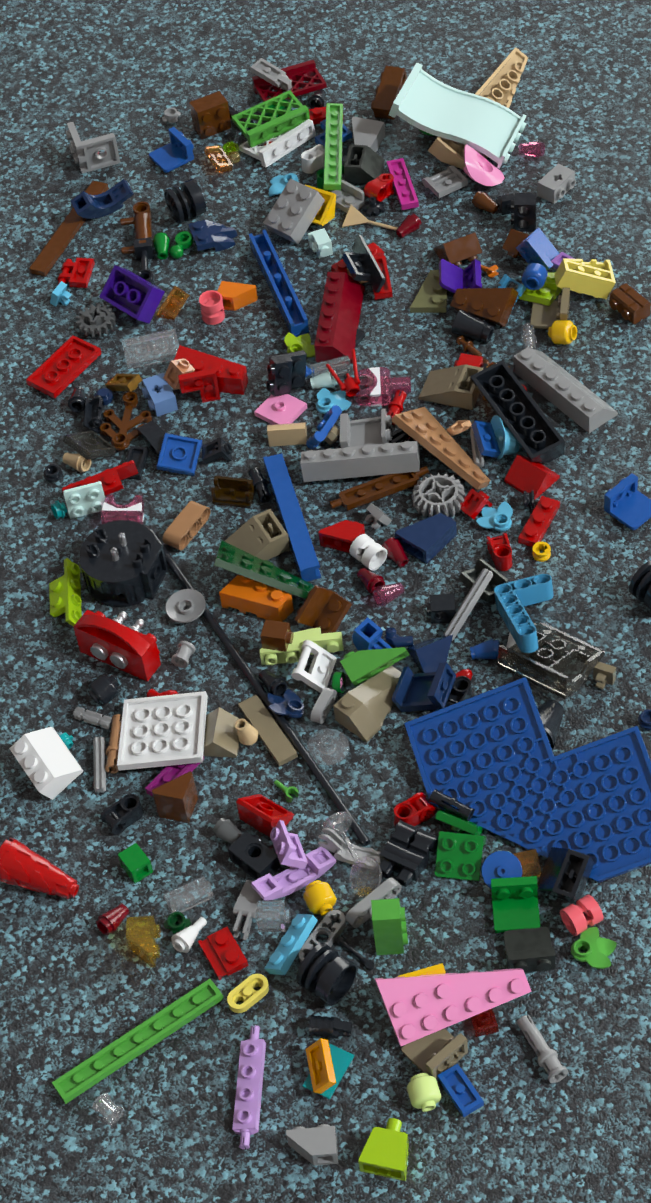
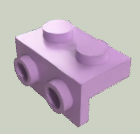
[270,820,308,869]

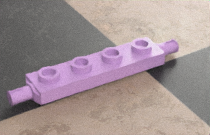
[232,1025,266,1149]

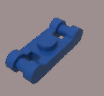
[306,405,342,449]

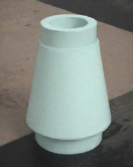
[310,370,339,389]

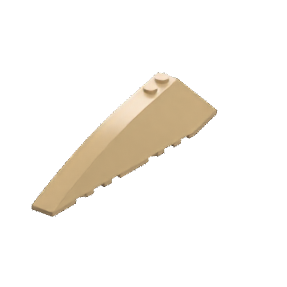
[428,47,528,170]

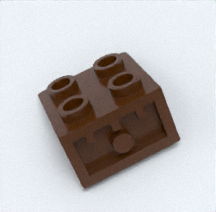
[295,585,352,634]

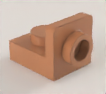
[164,358,195,390]

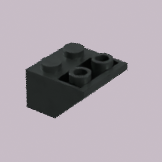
[344,144,385,184]

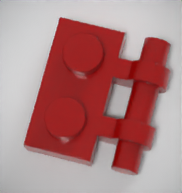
[58,258,95,288]

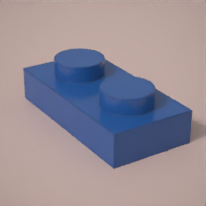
[471,420,501,458]
[437,1064,484,1117]

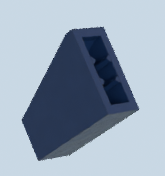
[395,513,457,564]

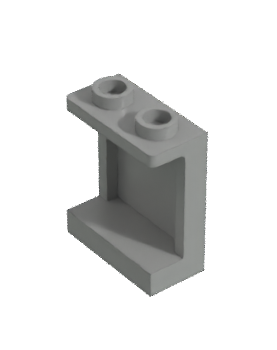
[340,409,392,448]

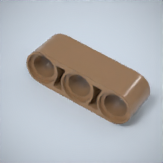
[163,501,210,550]

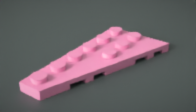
[374,968,532,1046]

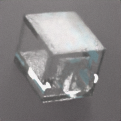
[256,900,290,932]

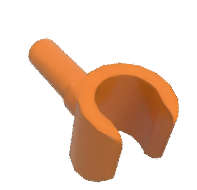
[481,265,499,278]

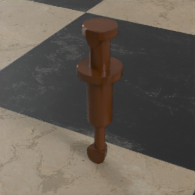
[456,336,489,364]

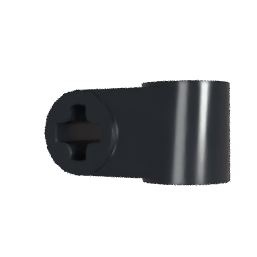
[439,676,472,710]
[100,794,143,835]

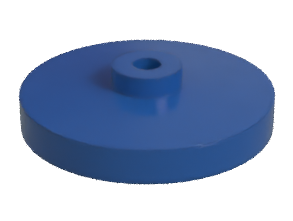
[481,851,522,889]

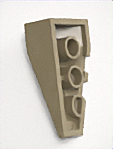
[333,666,402,743]

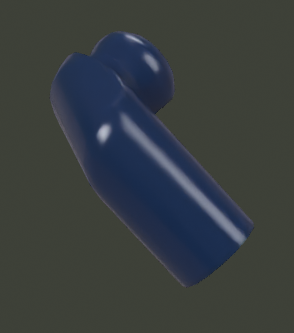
[384,627,413,647]

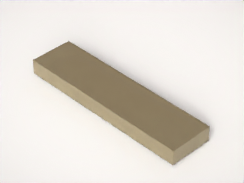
[238,695,298,767]

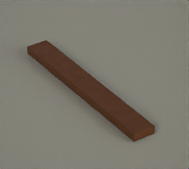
[29,180,109,277]

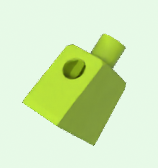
[358,1118,409,1181]

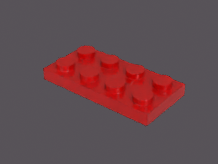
[26,335,102,398]

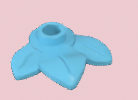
[269,173,299,197]
[316,388,352,414]
[476,501,513,531]

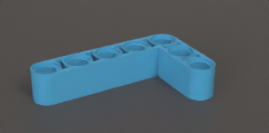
[494,574,554,653]

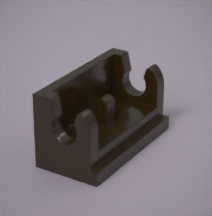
[211,476,255,508]

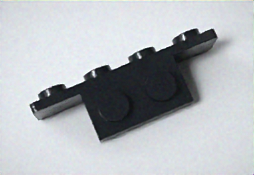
[342,235,385,293]

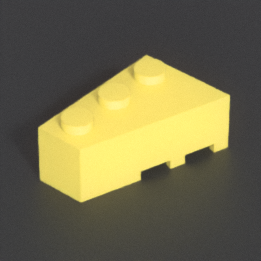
[554,258,616,299]

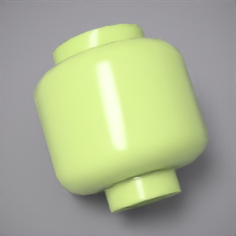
[407,1073,441,1112]

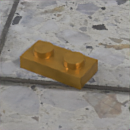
[105,373,142,392]

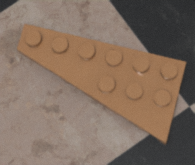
[392,407,490,490]

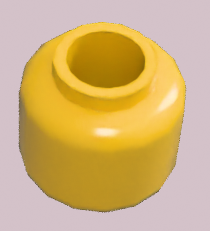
[548,320,577,345]
[303,880,337,916]

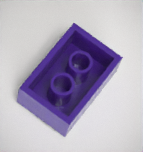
[99,265,165,324]

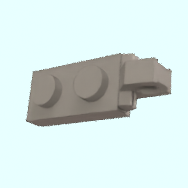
[250,58,292,91]

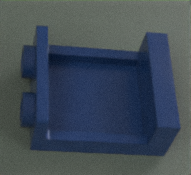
[392,662,456,712]

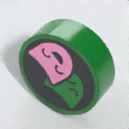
[332,672,346,693]

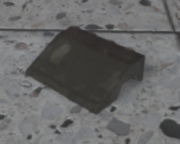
[498,620,605,699]

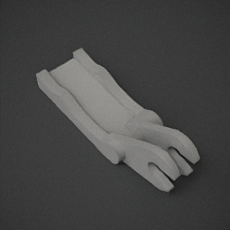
[318,828,381,870]
[233,880,263,940]

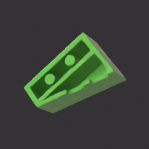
[371,898,408,955]

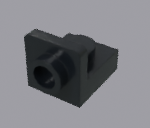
[496,193,515,215]
[202,437,233,464]

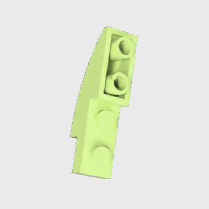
[260,627,344,665]

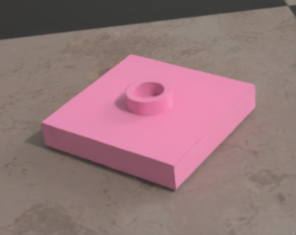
[254,394,307,425]

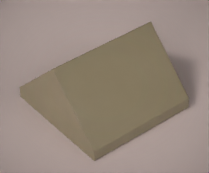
[203,707,240,758]

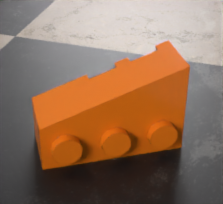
[219,574,294,622]

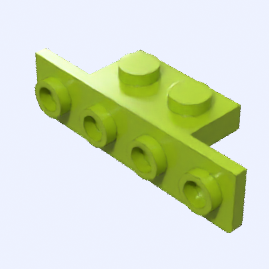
[49,558,82,626]

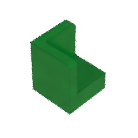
[118,843,153,884]

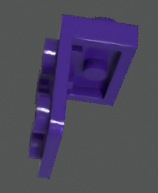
[439,259,482,293]

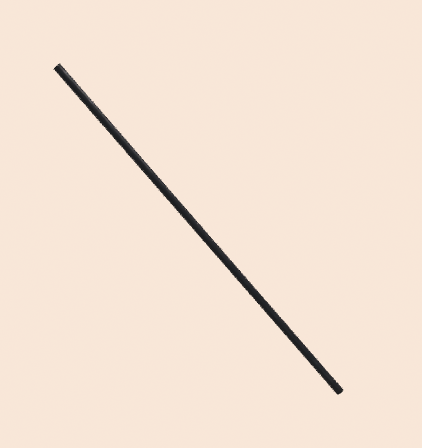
[151,530,370,846]

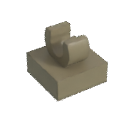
[593,661,616,690]

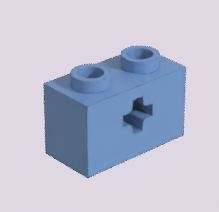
[141,373,178,417]

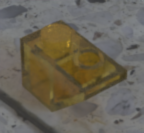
[126,916,161,967]

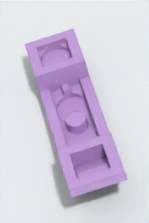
[251,847,336,900]

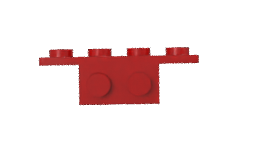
[62,460,138,496]

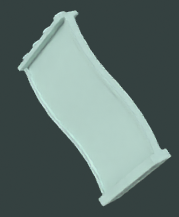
[389,63,527,169]

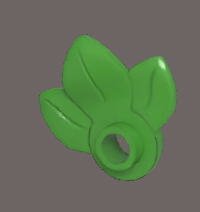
[571,927,617,969]

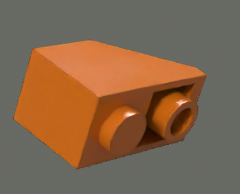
[217,281,258,311]

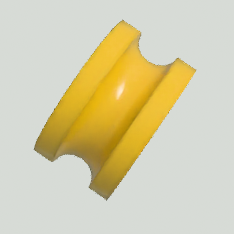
[532,542,551,562]

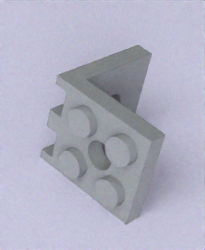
[65,122,121,174]

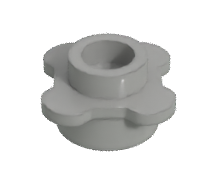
[162,108,181,123]

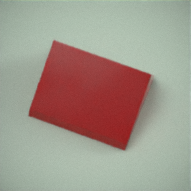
[504,455,560,500]
[236,794,294,837]

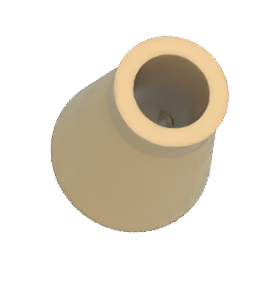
[62,452,91,472]
[235,718,258,746]

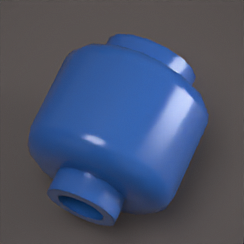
[522,263,548,290]

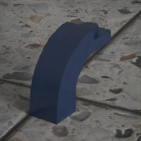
[70,179,134,219]

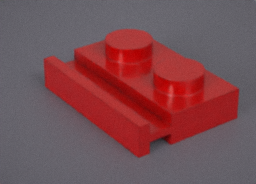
[198,927,249,980]

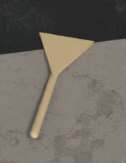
[342,205,398,230]

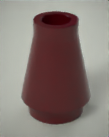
[395,214,422,238]
[382,538,409,567]
[357,568,385,594]
[96,903,129,935]

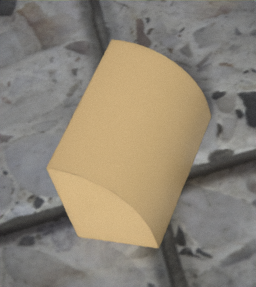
[267,422,307,447]

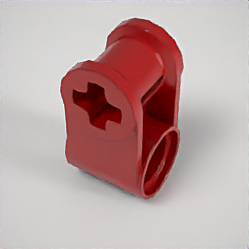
[364,173,394,202]
[486,533,512,571]
[394,792,436,826]

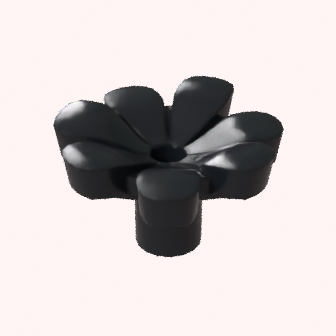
[362,197,385,217]

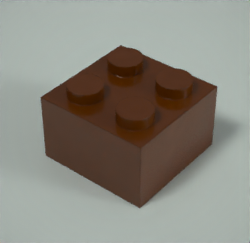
[189,91,232,139]

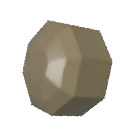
[324,425,340,445]

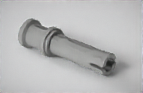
[517,1015,568,1083]

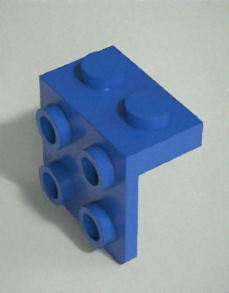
[149,127,194,172]
[604,473,651,530]

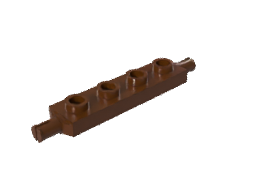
[329,466,429,511]

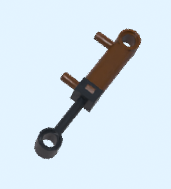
[120,201,155,285]

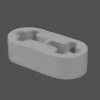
[311,687,337,724]

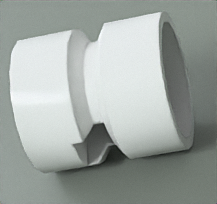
[349,534,388,571]

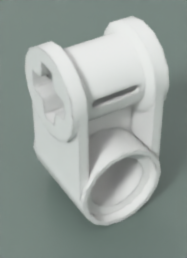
[301,144,325,174]

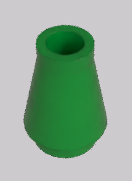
[152,233,170,260]

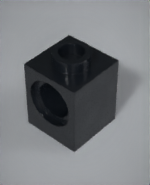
[426,594,456,624]

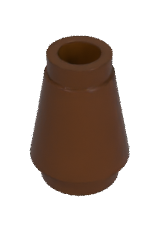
[472,191,499,214]

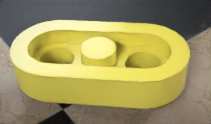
[227,974,269,1013]

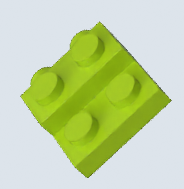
[519,272,563,306]

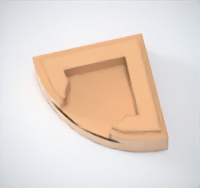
[446,420,472,436]

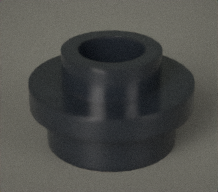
[43,464,63,482]

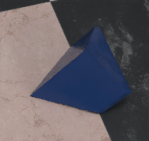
[408,635,453,673]

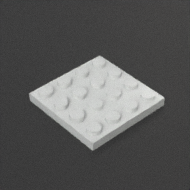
[117,691,208,771]

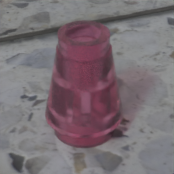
[518,140,545,158]
[373,582,405,606]

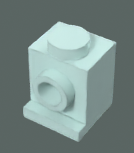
[308,228,333,258]

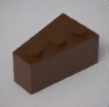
[371,66,407,120]
[450,288,519,327]

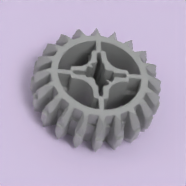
[412,472,465,518]

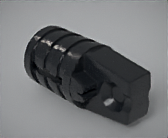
[309,1015,352,1039]

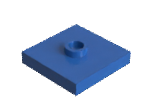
[156,433,202,476]

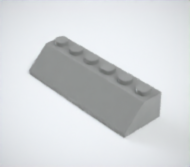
[513,347,618,433]
[300,441,420,482]

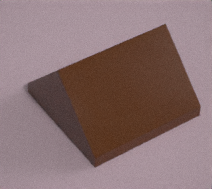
[151,771,198,823]

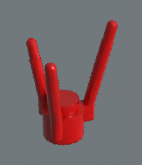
[326,349,361,397]

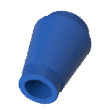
[470,639,502,659]

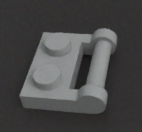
[422,165,468,198]

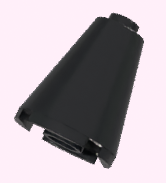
[537,700,564,750]

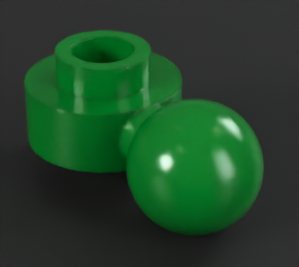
[170,231,193,259]

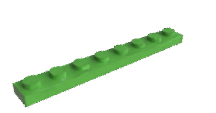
[324,103,343,191]
[52,979,224,1104]

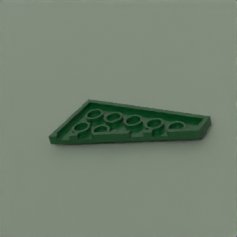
[214,540,315,599]

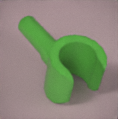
[274,780,298,803]

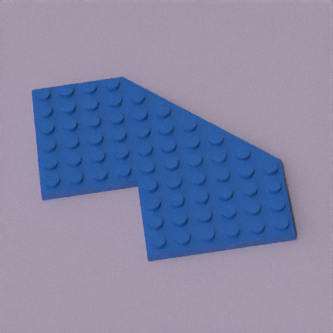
[404,677,651,883]

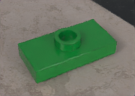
[435,810,483,835]

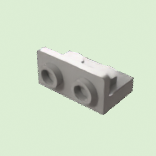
[331,179,365,213]

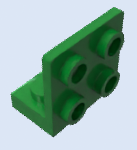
[435,831,486,881]
[491,876,540,933]

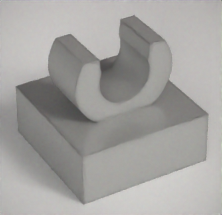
[365,503,392,530]

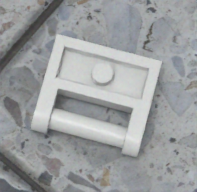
[291,640,337,693]

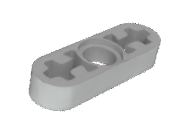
[345,877,402,928]
[299,910,346,963]

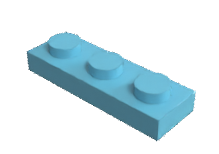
[264,914,318,975]

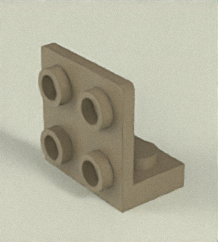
[530,288,570,329]
[401,1028,468,1080]

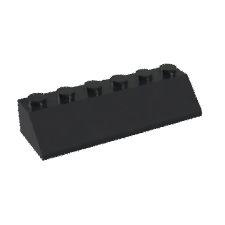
[470,360,565,463]

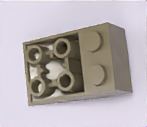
[418,364,483,410]
[219,509,290,560]

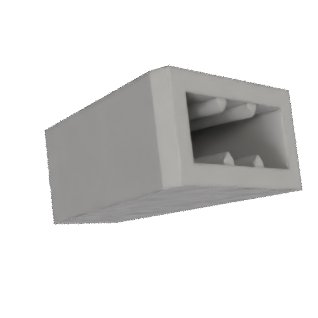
[352,117,385,152]

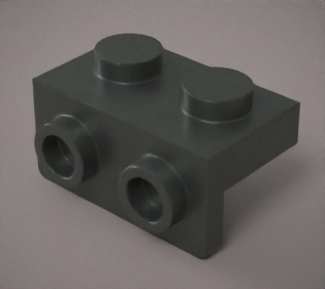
[459,558,508,602]

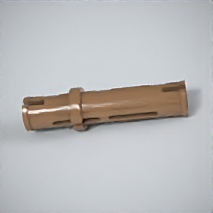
[105,714,122,773]

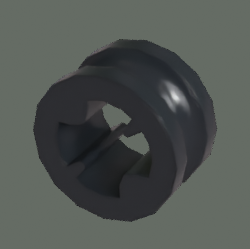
[524,490,534,508]

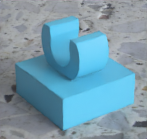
[50,281,72,307]

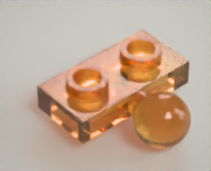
[204,146,241,172]

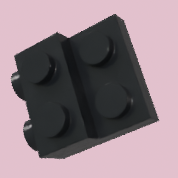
[266,350,307,396]

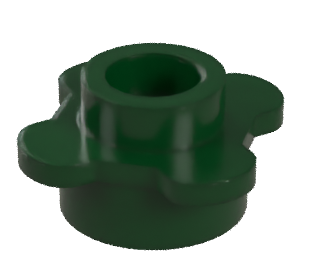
[164,911,191,935]

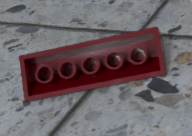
[314,272,365,363]

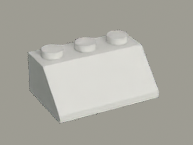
[9,727,83,800]

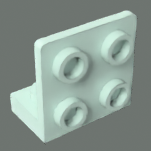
[63,481,106,519]

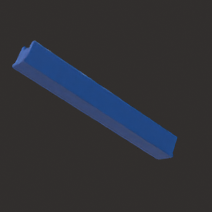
[249,230,310,337]
[263,453,321,582]

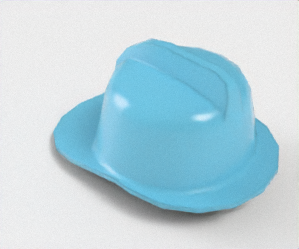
[491,415,519,459]

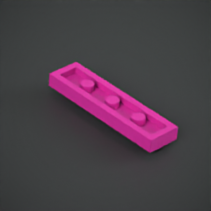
[387,158,419,210]

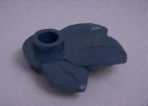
[267,689,304,718]

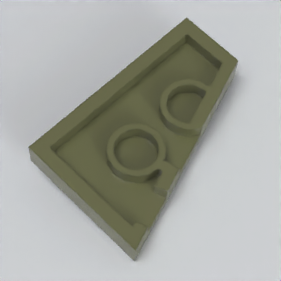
[410,270,448,313]

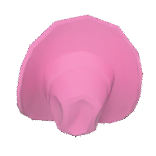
[463,144,505,187]

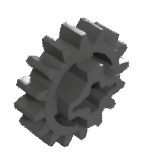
[76,304,116,337]

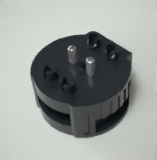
[79,520,168,607]

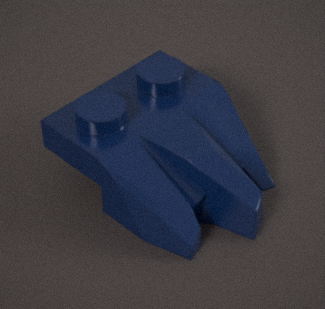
[188,220,238,252]

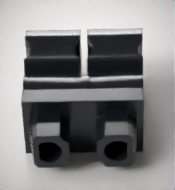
[377,820,438,887]

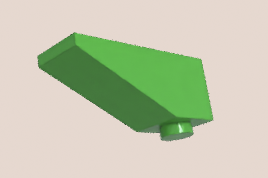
[340,647,409,687]

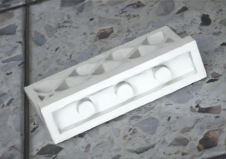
[239,119,316,167]

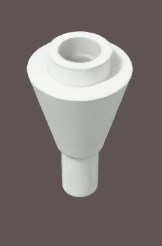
[171,917,207,953]

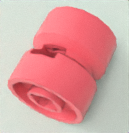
[199,290,225,325]
[560,894,604,936]

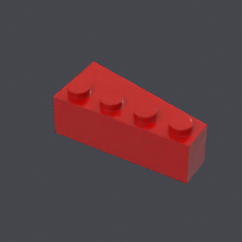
[174,345,248,395]

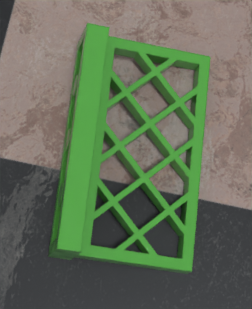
[231,90,310,148]

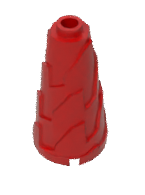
[0,838,79,899]

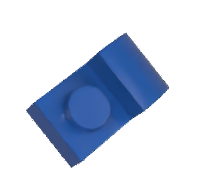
[352,617,392,651]

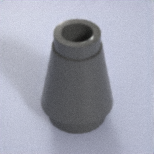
[213,818,242,844]

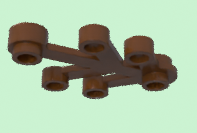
[100,392,152,450]

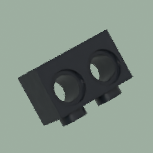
[511,193,536,232]

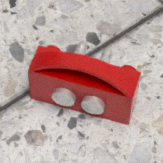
[73,610,161,682]

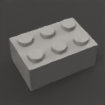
[263,178,325,245]

